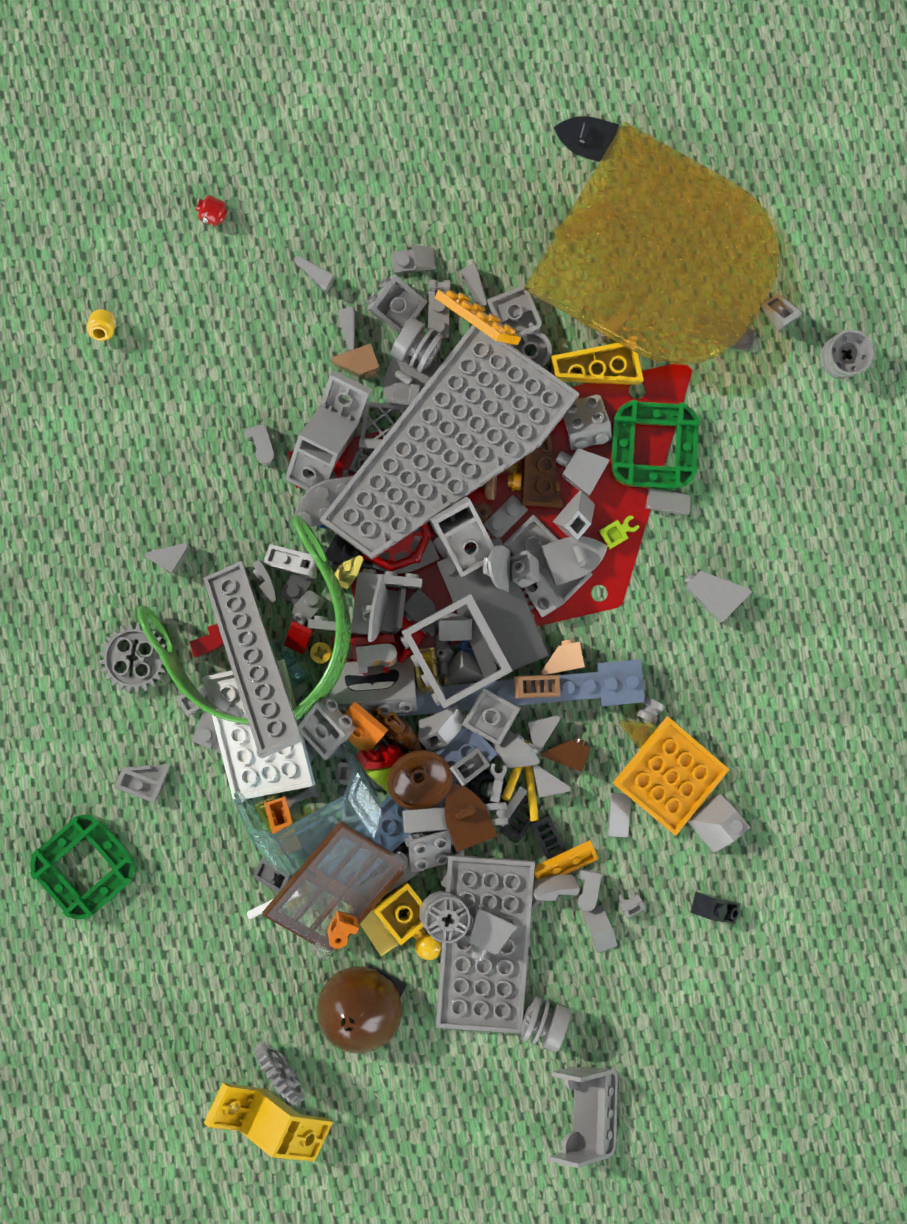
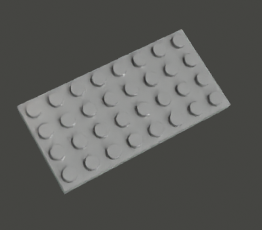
[436,854,535,1034]

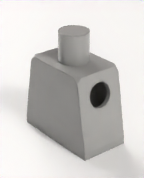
[555,448,609,497]
[468,904,517,961]

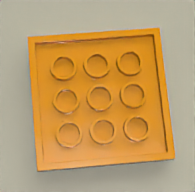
[613,717,730,836]

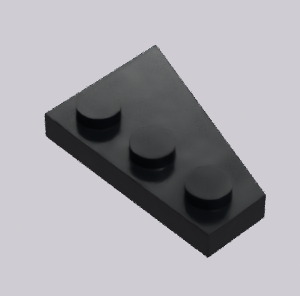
[325,534,384,572]

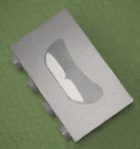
[328,657,417,715]

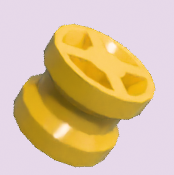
[310,642,332,664]

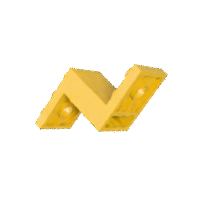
[204,1082,333,1162]

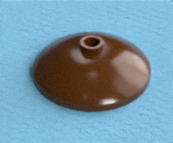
[387,750,452,810]

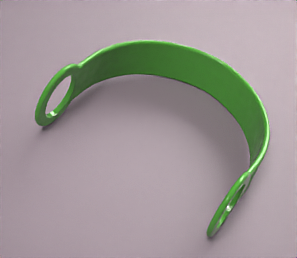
[138,515,351,725]

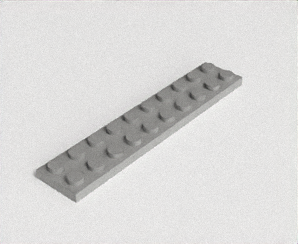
[203,561,303,759]

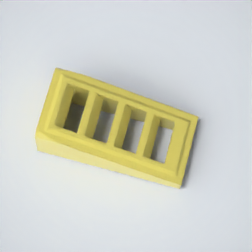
[335,556,363,589]

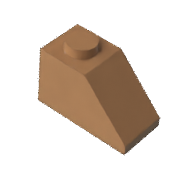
[331,343,380,379]

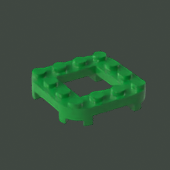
[611,400,700,489]
[30,814,137,919]

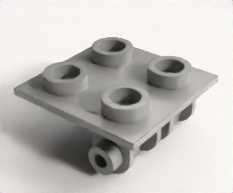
[405,830,451,873]

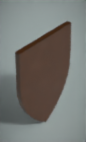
[445,783,497,852]

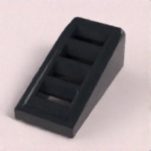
[499,795,542,843]
[530,815,567,860]

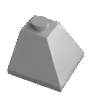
[688,793,750,853]

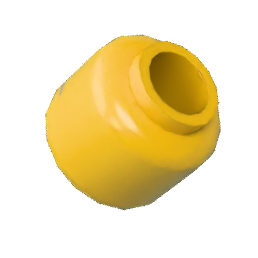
[86,309,116,341]

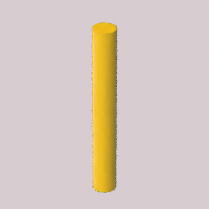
[502,740,532,801]
[524,765,539,822]

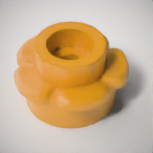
[508,471,522,492]

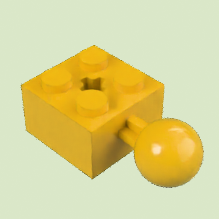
[372,882,442,960]

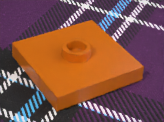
[344,702,388,751]

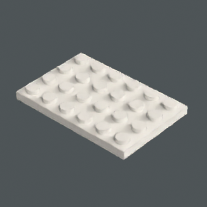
[202,659,315,801]

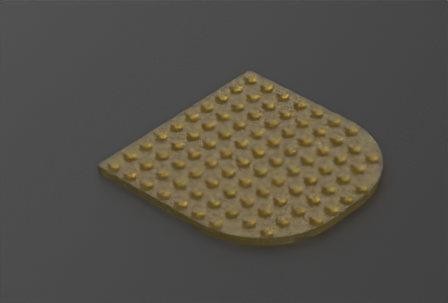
[524,121,779,365]

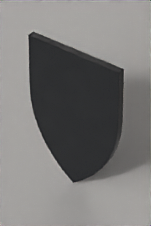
[554,116,619,164]

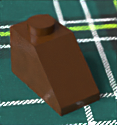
[541,737,591,772]

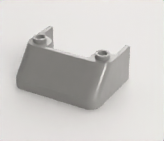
[549,1067,618,1168]

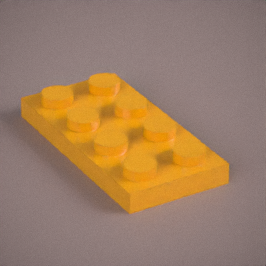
[434,290,521,345]

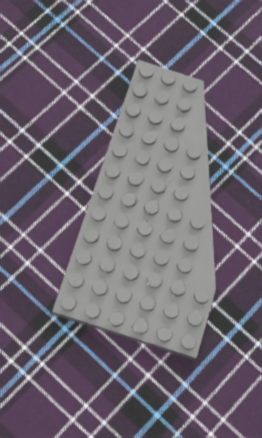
[320,325,579,559]

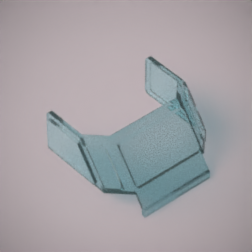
[233,740,383,892]

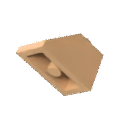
[541,639,585,675]

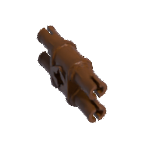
[371,708,427,754]

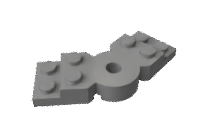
[487,284,552,368]

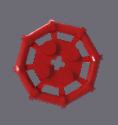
[362,522,434,572]

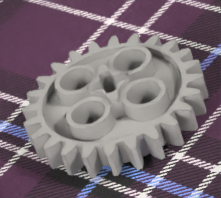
[99,624,167,693]
[254,1041,306,1106]

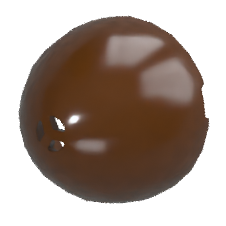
[317,966,402,1054]

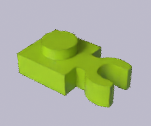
[599,516,639,549]

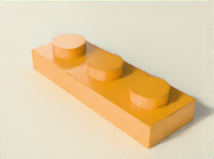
[534,840,599,880]

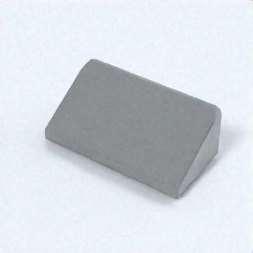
[645,488,691,516]
[607,792,631,837]

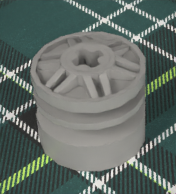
[390,317,444,374]
[820,330,874,379]
[419,891,470,943]
[521,996,571,1053]

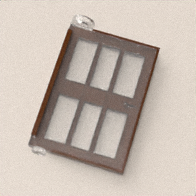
[263,820,408,961]

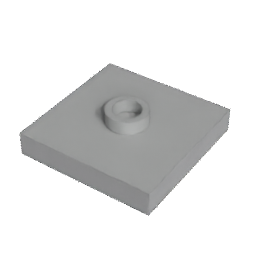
[461,687,521,746]

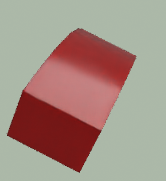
[189,624,224,658]

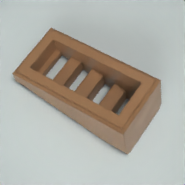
[513,675,561,699]

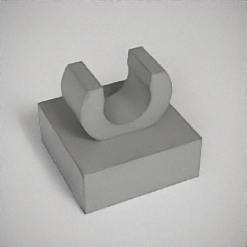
[619,890,646,919]

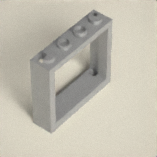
[400,594,512,709]

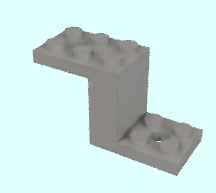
[285,370,372,490]
[428,496,494,577]
[308,569,423,636]

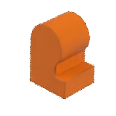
[327,910,359,949]

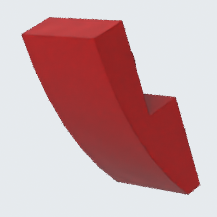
[355,744,404,769]

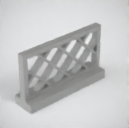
[359,402,408,455]

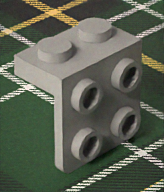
[563,395,612,451]

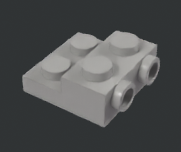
[366,275,427,334]
[299,697,356,760]

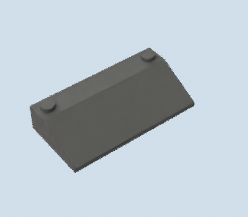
[437,537,549,678]

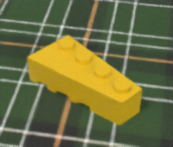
[550,339,644,385]

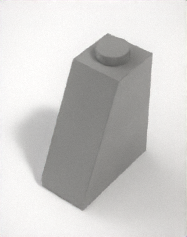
[683,571,752,623]

